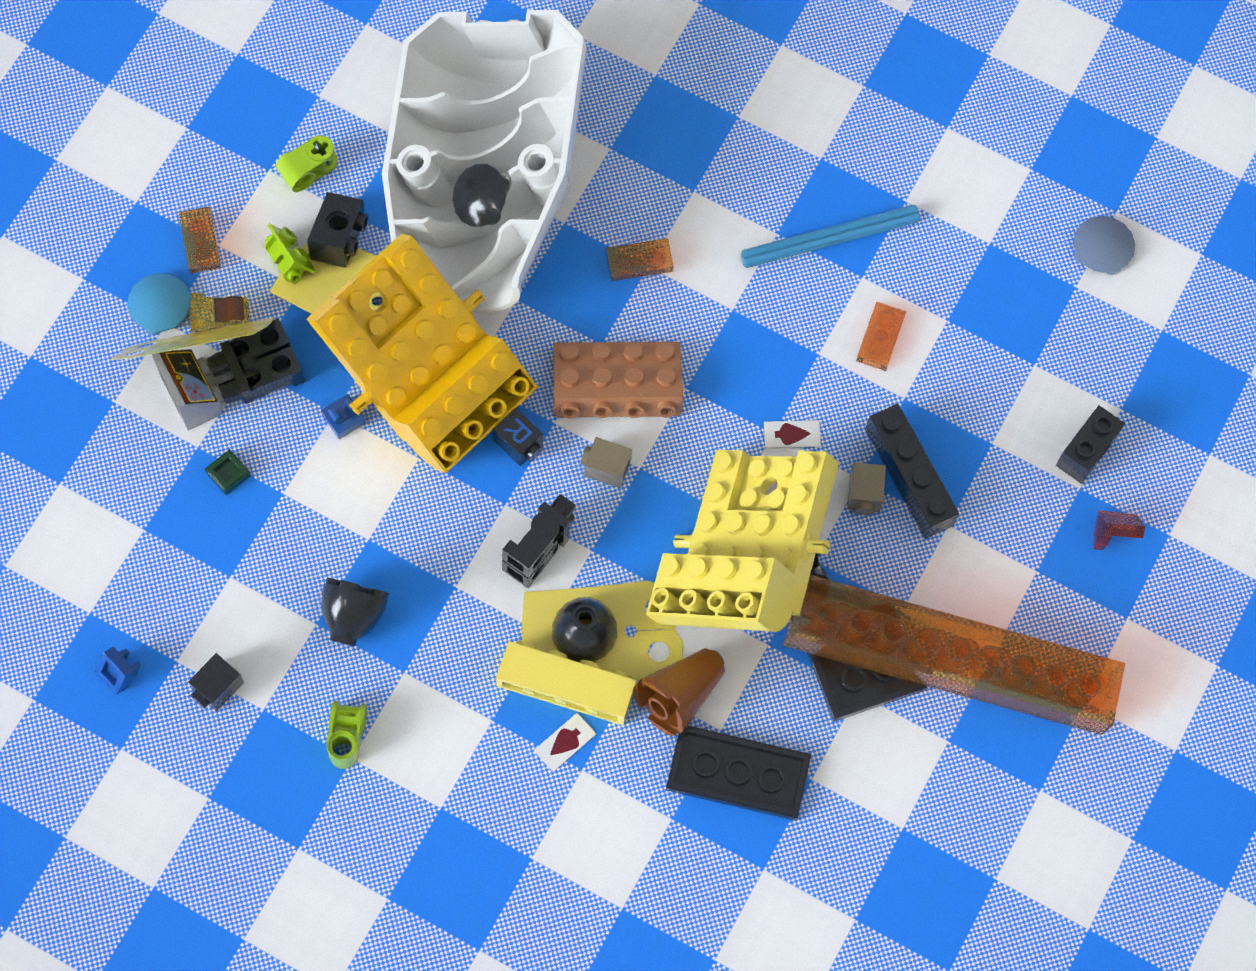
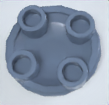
[1073,216,1135,275]

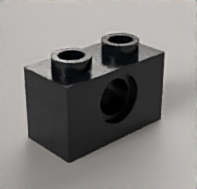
[307,192,368,268]
[1055,405,1125,484]

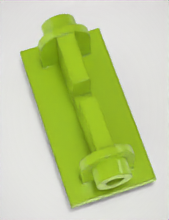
[264,223,316,283]

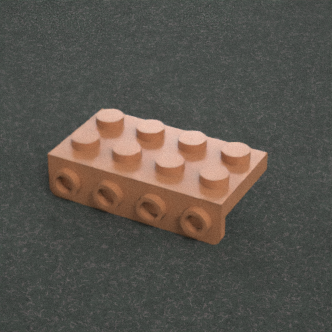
[553,342,683,419]

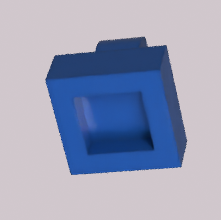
[321,394,366,439]
[95,647,141,695]

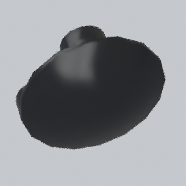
[452,164,509,227]

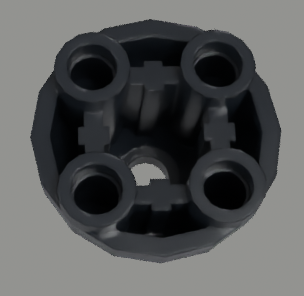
[322,577,389,647]
[552,597,617,663]

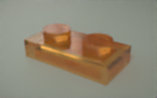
[178,206,222,274]
[606,238,674,281]
[856,302,906,371]

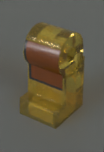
[189,293,250,332]

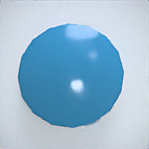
[127,273,192,335]

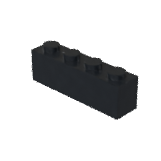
[865,403,959,539]

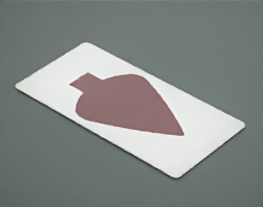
[764,420,821,448]
[534,713,596,771]

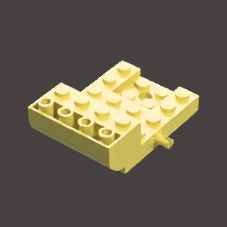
[646,450,839,632]

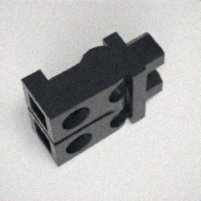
[207,318,306,404]
[502,494,576,588]

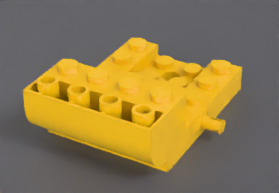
[307,234,538,473]

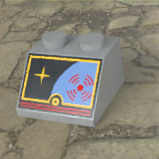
[152,349,224,430]

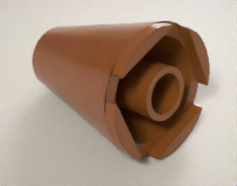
[634,648,725,736]

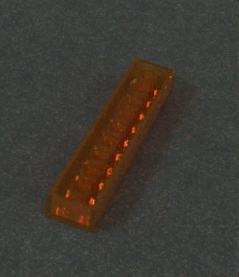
[782,575,1125,735]

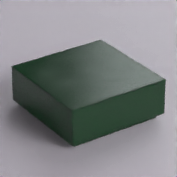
[204,449,251,495]

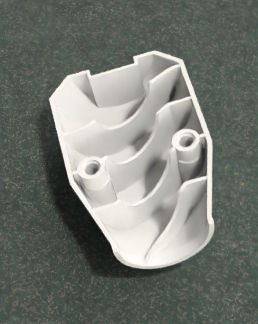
[382,10,587,313]

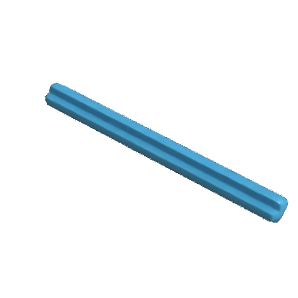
[741,205,920,268]

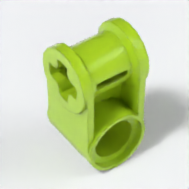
[275,135,337,192]
[327,701,368,769]

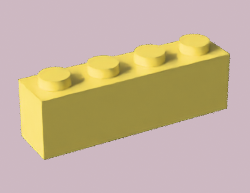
[496,640,636,725]

